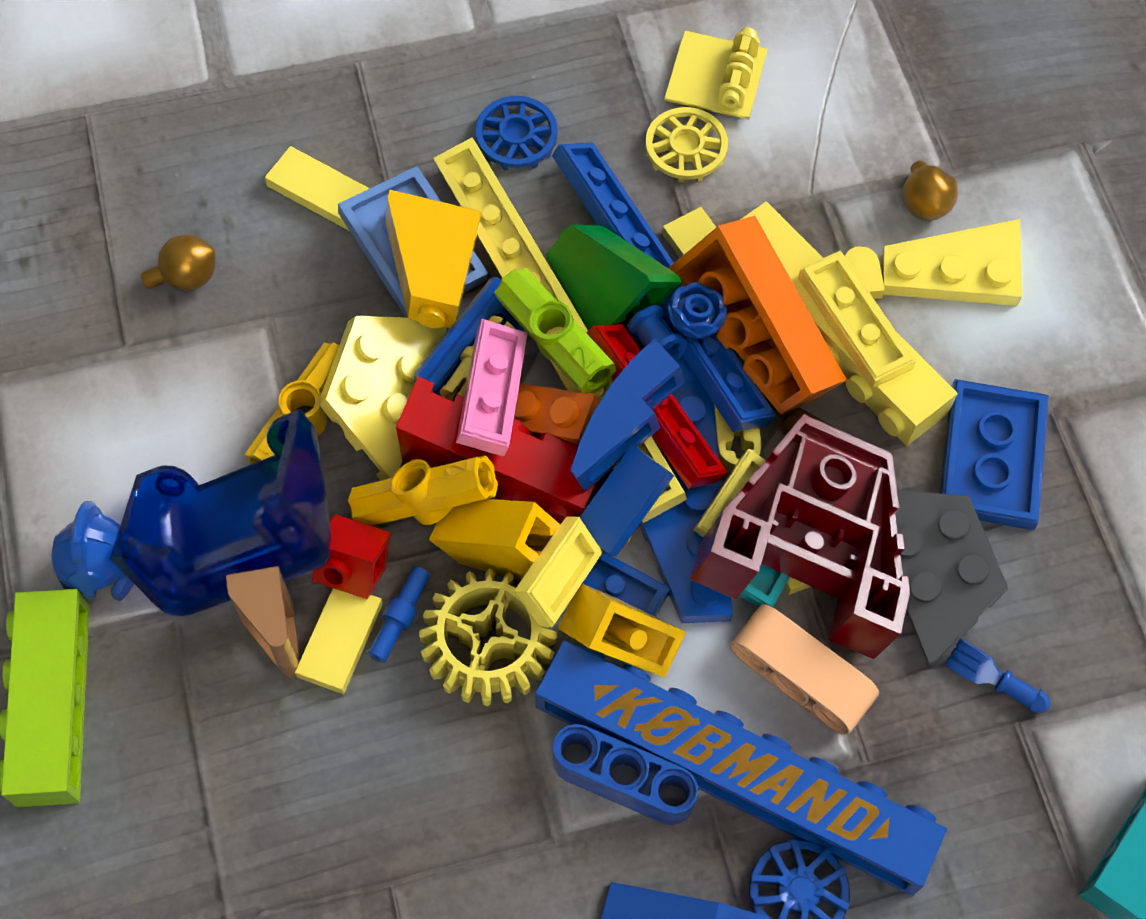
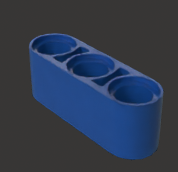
[552,724,698,825]

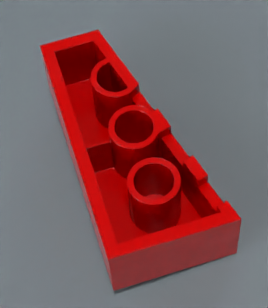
[396,376,603,525]

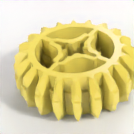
[419,568,557,706]

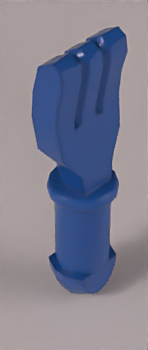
[945,638,1051,714]

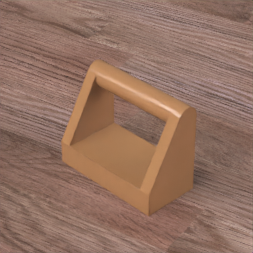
[226,566,300,678]

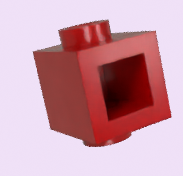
[308,514,391,600]

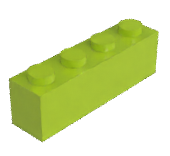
[0,589,90,807]

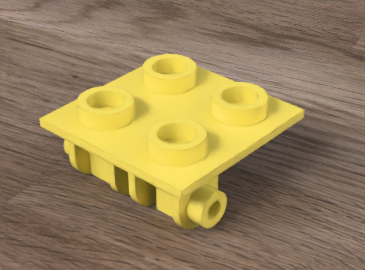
[664,27,768,120]

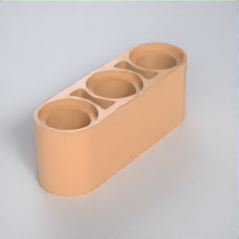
[729,604,879,735]

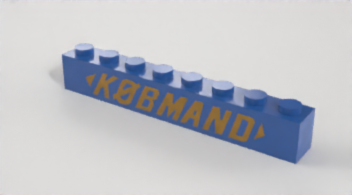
[535,640,948,897]

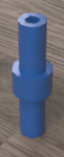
[367,566,431,663]

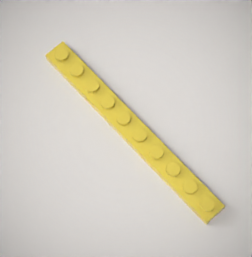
[433,137,687,523]

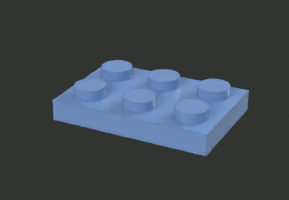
[338,166,488,318]

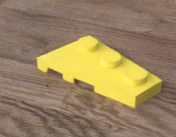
[881,219,1022,306]

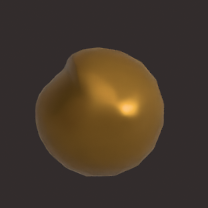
[903,161,959,220]
[141,234,215,291]

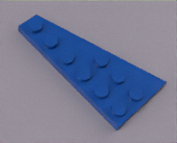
[639,356,733,623]

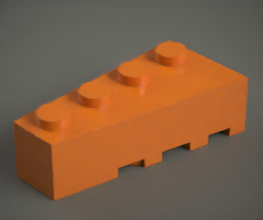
[668,216,847,415]

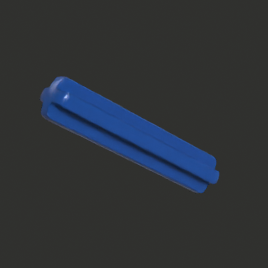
[414,277,504,393]

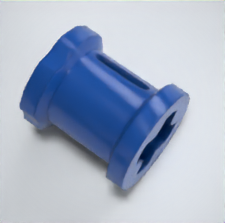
[627,305,688,361]

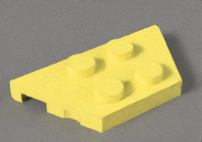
[318,316,447,480]

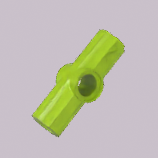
[494,268,616,393]

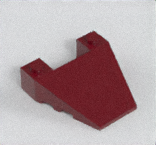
[690,414,910,659]

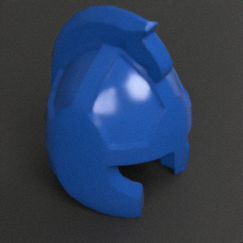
[51,501,140,601]

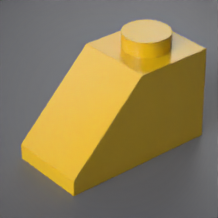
[558,584,686,678]

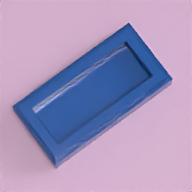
[580,444,674,557]

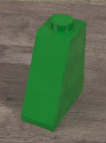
[545,224,682,331]

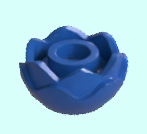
[667,282,727,339]

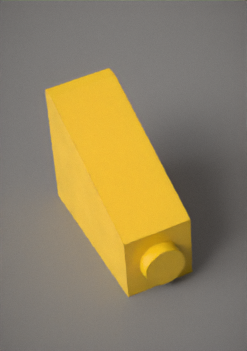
[385,190,482,329]
[429,499,560,582]

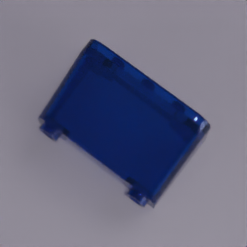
[110,409,332,616]

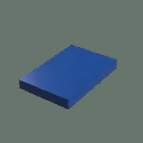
[940,379,1049,530]

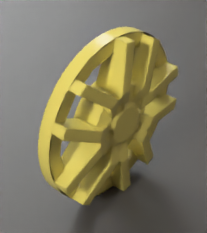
[645,107,728,183]

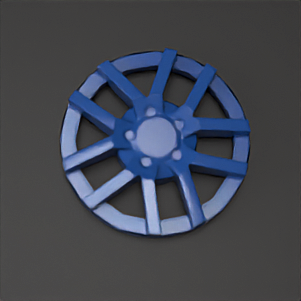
[475,96,558,170]
[749,838,850,919]

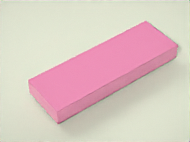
[456,319,527,456]

